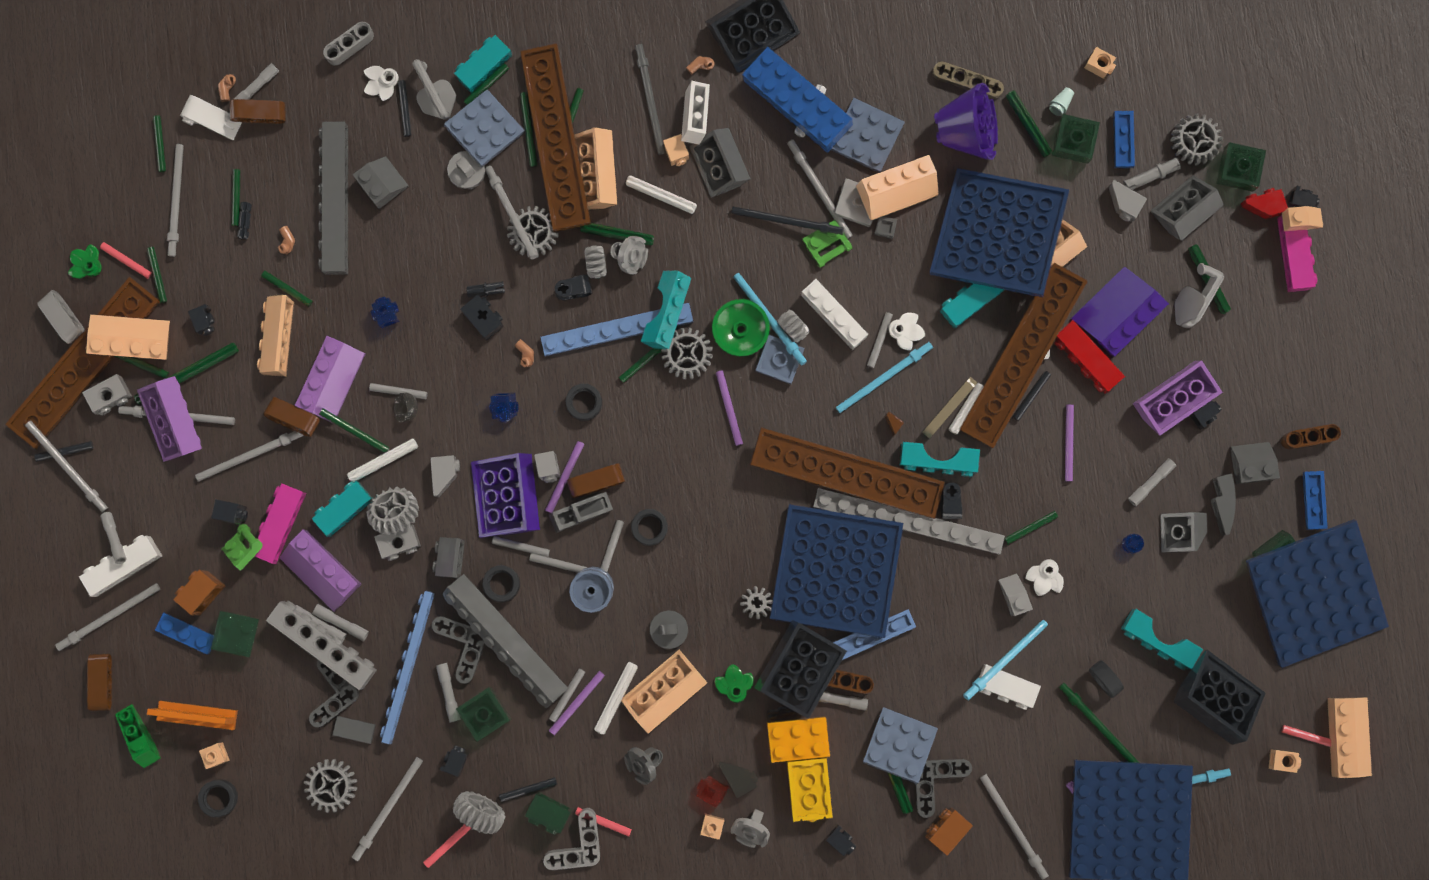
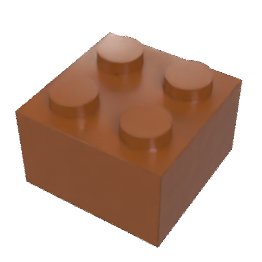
[173,570,225,616]
[925,807,973,856]

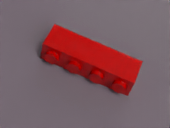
[1054,320,1125,394]

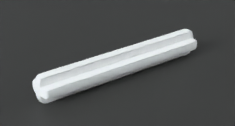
[626,176,697,214]
[347,439,418,482]
[595,662,638,734]

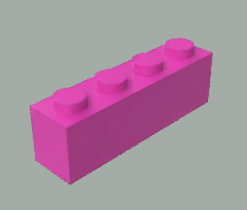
[1277,215,1317,292]
[255,483,307,564]

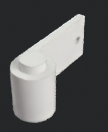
[180,95,242,140]

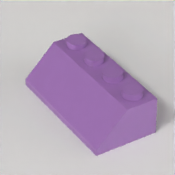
[295,336,365,422]
[1133,360,1223,435]
[137,376,202,462]
[280,530,361,612]

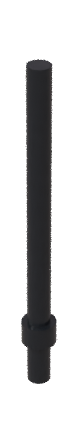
[732,206,844,235]

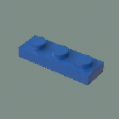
[1113,111,1135,168]
[1303,471,1328,530]
[155,613,217,654]

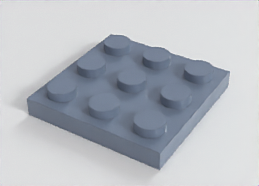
[444,89,525,168]
[831,98,905,173]
[863,707,938,784]

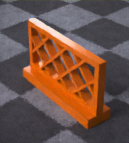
[147,701,238,730]

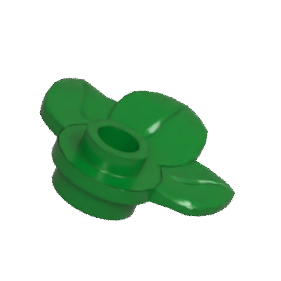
[68,244,102,279]
[715,664,754,703]

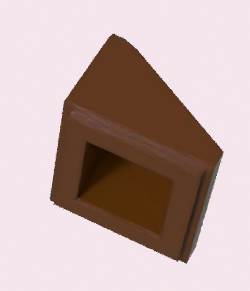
[885,412,904,436]

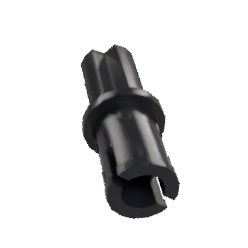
[466,281,505,297]

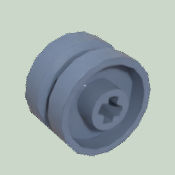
[569,566,614,613]

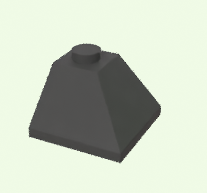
[1161,512,1207,552]

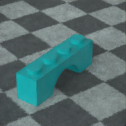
[641,271,691,349]
[900,442,980,477]
[1121,609,1203,670]

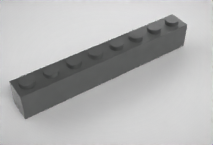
[319,122,348,275]
[442,574,568,709]

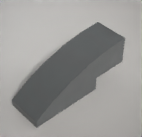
[1210,473,1236,536]
[549,492,613,533]

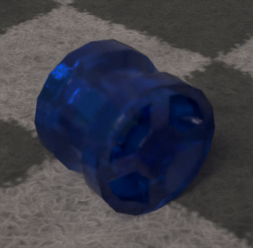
[1122,534,1144,554]

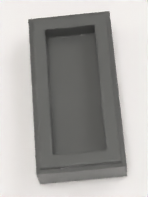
[333,716,376,744]

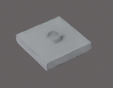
[834,178,872,227]

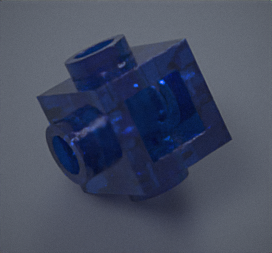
[370,297,400,328]
[489,393,519,422]

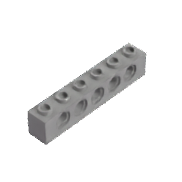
[266,601,377,690]

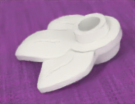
[364,66,399,101]
[889,313,925,350]
[1026,559,1064,596]

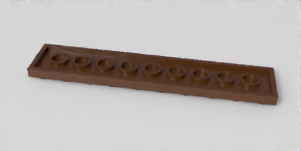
[520,43,591,232]
[960,263,1088,448]
[5,277,160,449]
[750,428,944,519]

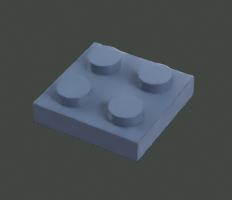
[756,335,805,384]

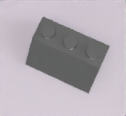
[689,128,750,198]
[1151,175,1224,241]

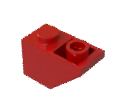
[1241,188,1288,219]

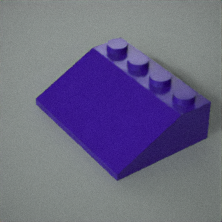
[1071,267,1169,360]
[471,453,540,538]

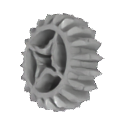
[1171,113,1223,165]
[507,206,558,257]
[661,328,713,379]
[366,487,419,536]
[304,759,357,812]
[453,791,505,834]

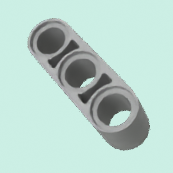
[323,22,374,66]
[37,290,85,344]

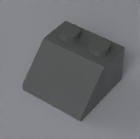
[353,156,409,209]
[1230,442,1280,485]
[433,537,465,579]

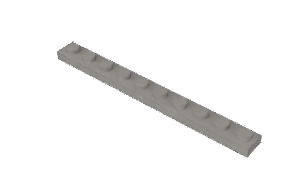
[813,488,1005,555]

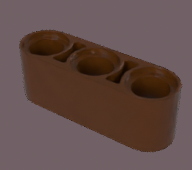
[230,99,286,124]
[263,397,320,437]
[1281,424,1341,450]
[567,463,625,499]
[87,654,112,711]
[828,670,874,694]

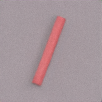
[100,242,152,279]
[1281,725,1331,747]
[575,807,632,837]
[423,824,471,868]

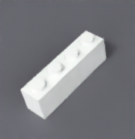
[801,279,868,350]
[79,535,162,597]

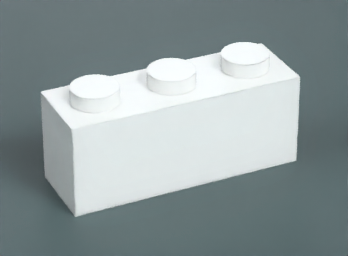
[681,81,710,145]
[979,665,1041,710]

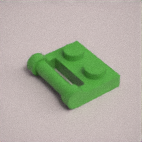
[802,220,853,268]
[222,524,263,571]

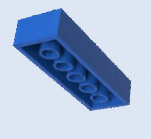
[742,47,853,153]

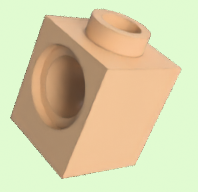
[1084,47,1116,79]
[663,134,689,166]
[199,742,230,769]
[1269,749,1301,773]
[700,814,724,840]

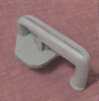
[413,59,456,120]
[1175,263,1224,328]

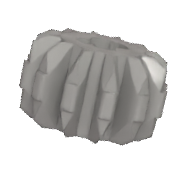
[585,245,607,278]
[778,310,809,342]
[740,586,773,619]

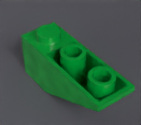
[115,704,161,768]

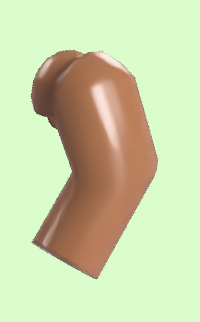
[686,56,715,74]
[218,74,236,102]
[278,226,295,254]
[515,339,534,367]

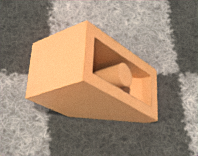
[1282,206,1323,232]

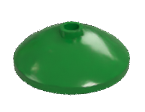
[712,299,770,357]

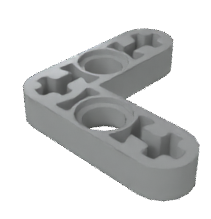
[543,808,600,870]

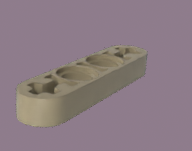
[933,62,1004,99]
[922,377,977,439]

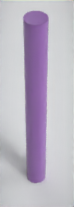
[716,370,743,446]
[1065,405,1074,481]
[545,441,584,513]
[549,671,605,735]

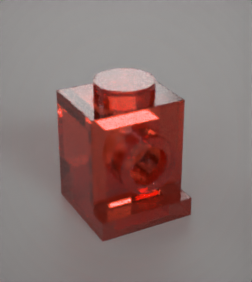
[696,776,730,808]

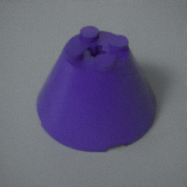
[934,83,998,160]

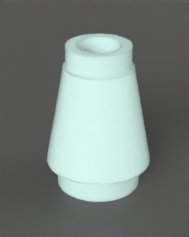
[1049,87,1074,116]

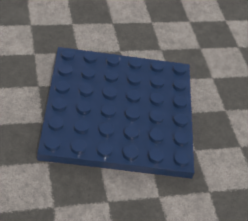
[930,168,1069,297]
[770,504,904,638]
[1246,519,1389,668]
[1069,760,1193,880]

